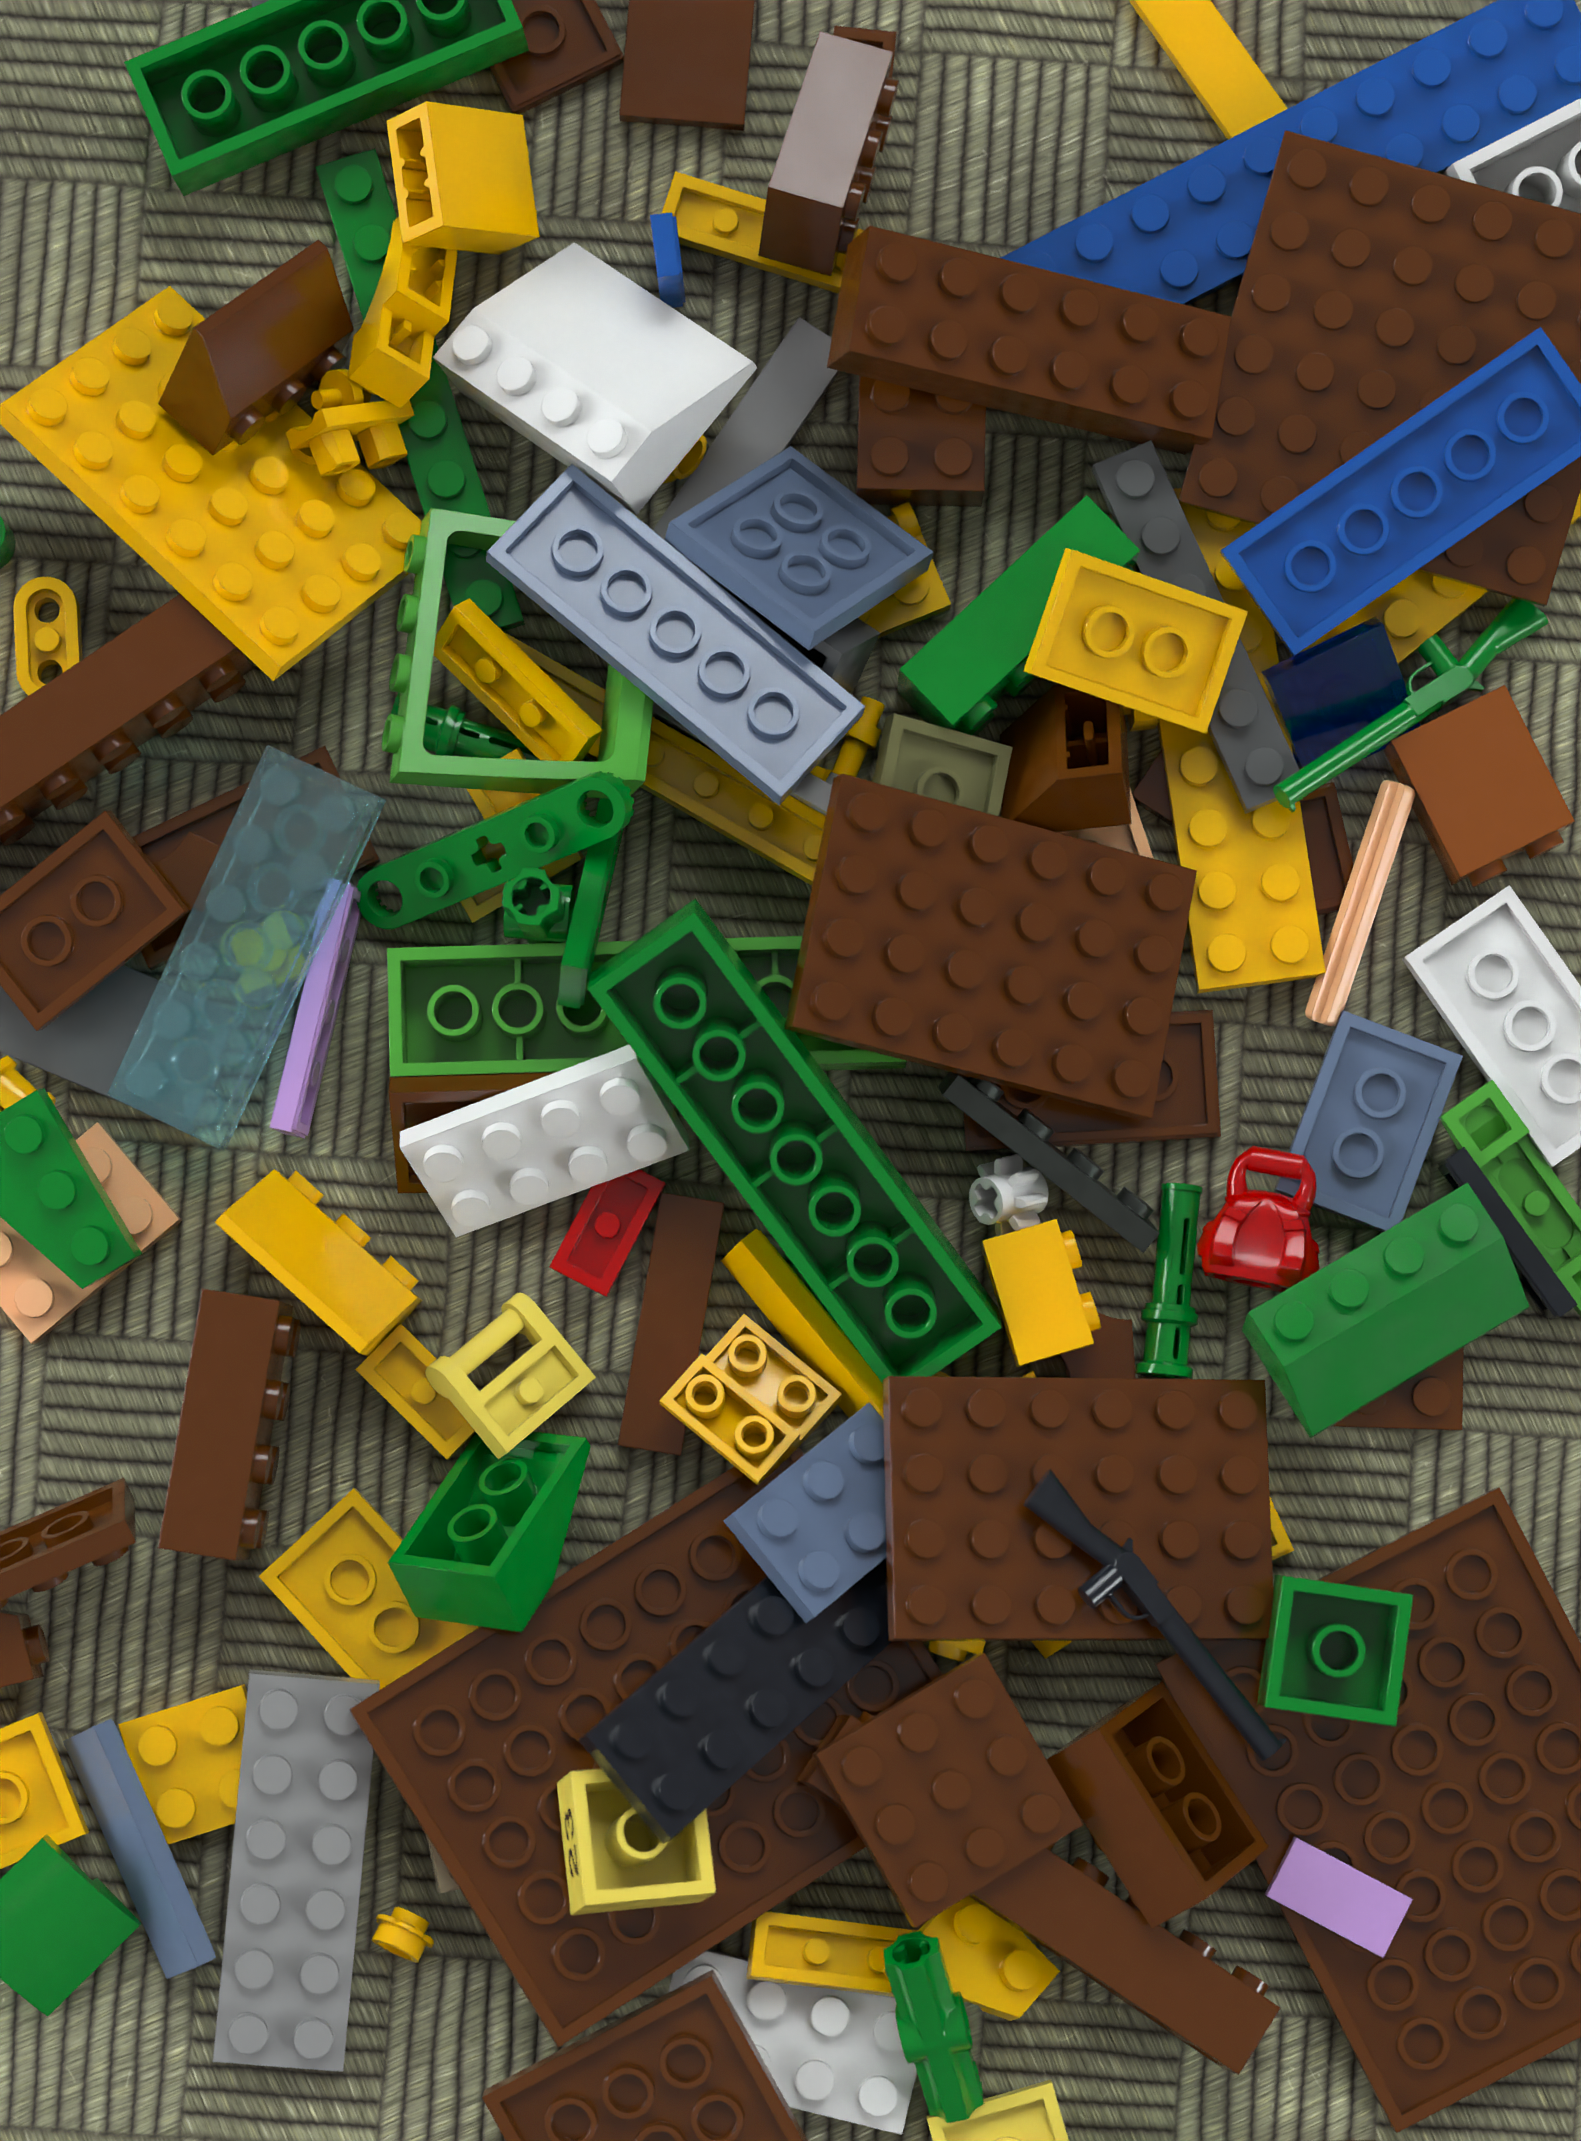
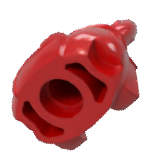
[1197,1146,1320,1293]

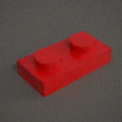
[549,1169,666,1298]

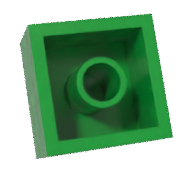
[1257,1575,1413,1726]

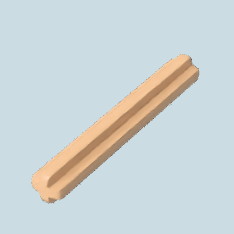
[1305,780,1415,1026]

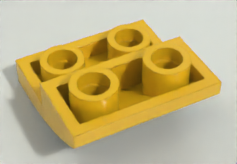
[659,1314,842,1485]

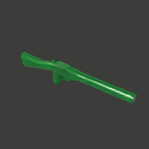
[1273,598,1548,813]

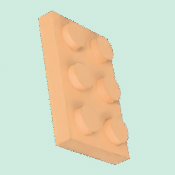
[0,1122,182,1344]

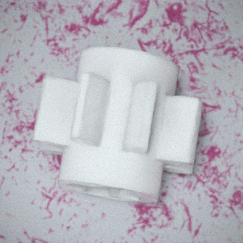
[969,1154,1049,1236]

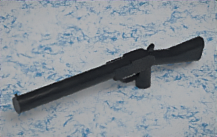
[1024,1469,1287,1761]

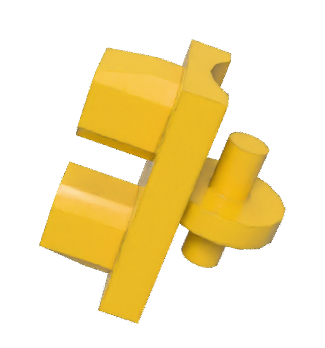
[285,368,415,477]

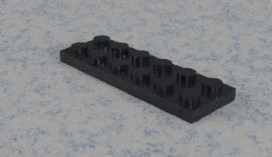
[578,1557,892,1844]

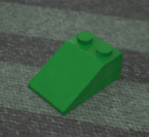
[388,1431,591,1632]

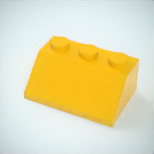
[214,1169,422,1356]

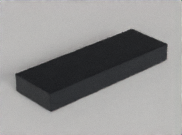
[1438,1147,1578,1320]

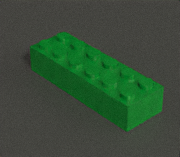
[124,0,529,196]

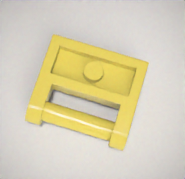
[425,1292,596,1459]

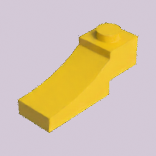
[348,216,458,409]

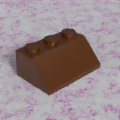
[158,239,354,456]

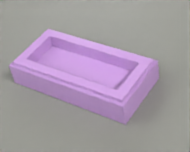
[1265,1836,1413,1958]

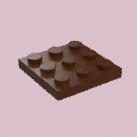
[812,1653,1084,1928]

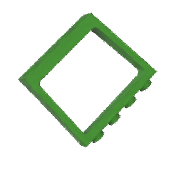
[382,508,654,799]

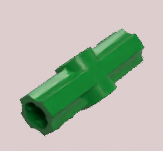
[502,868,575,944]
[883,1931,984,2123]

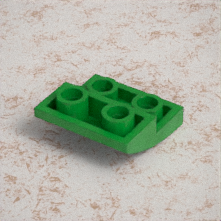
[0,1835,142,2017]

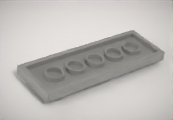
[213,1670,380,2072]

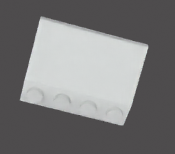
[433,242,757,515]

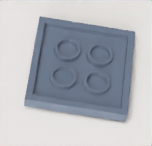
[665,446,934,650]

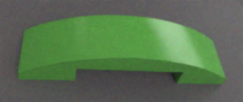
[1439,1080,1581,1317]

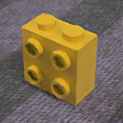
[386,101,539,255]

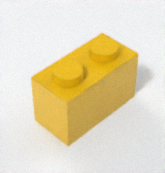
[980,1219,1101,1367]

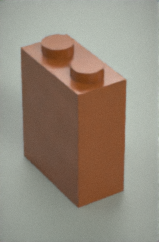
[1383,685,1574,887]

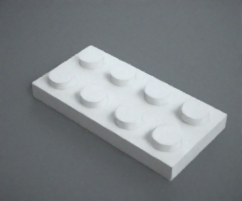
[1402,885,1581,1168]
[400,1045,689,1237]
[668,1949,917,2135]

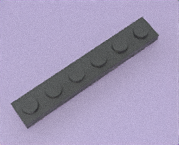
[1092,440,1299,814]

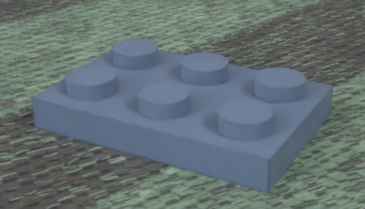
[1274,1010,1463,1232]
[724,1402,887,1623]

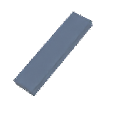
[63,1719,216,1979]

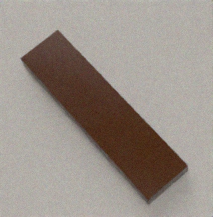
[618,1192,725,1456]

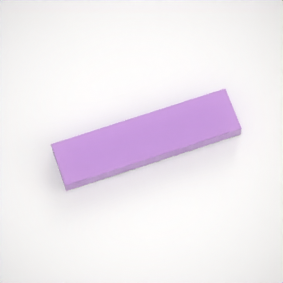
[270,879,361,1139]

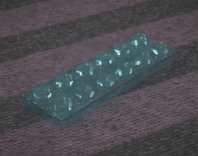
[107,745,386,1149]

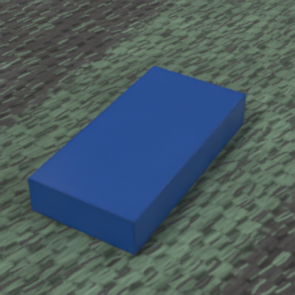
[650,212,686,308]

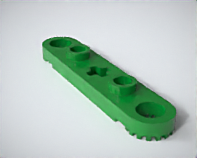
[357,771,635,929]

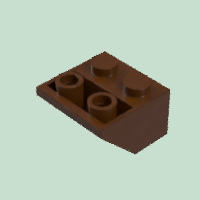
[1000,684,1131,832]

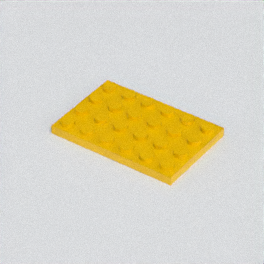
[0,286,421,681]

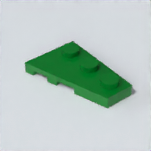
[0,1088,142,1289]

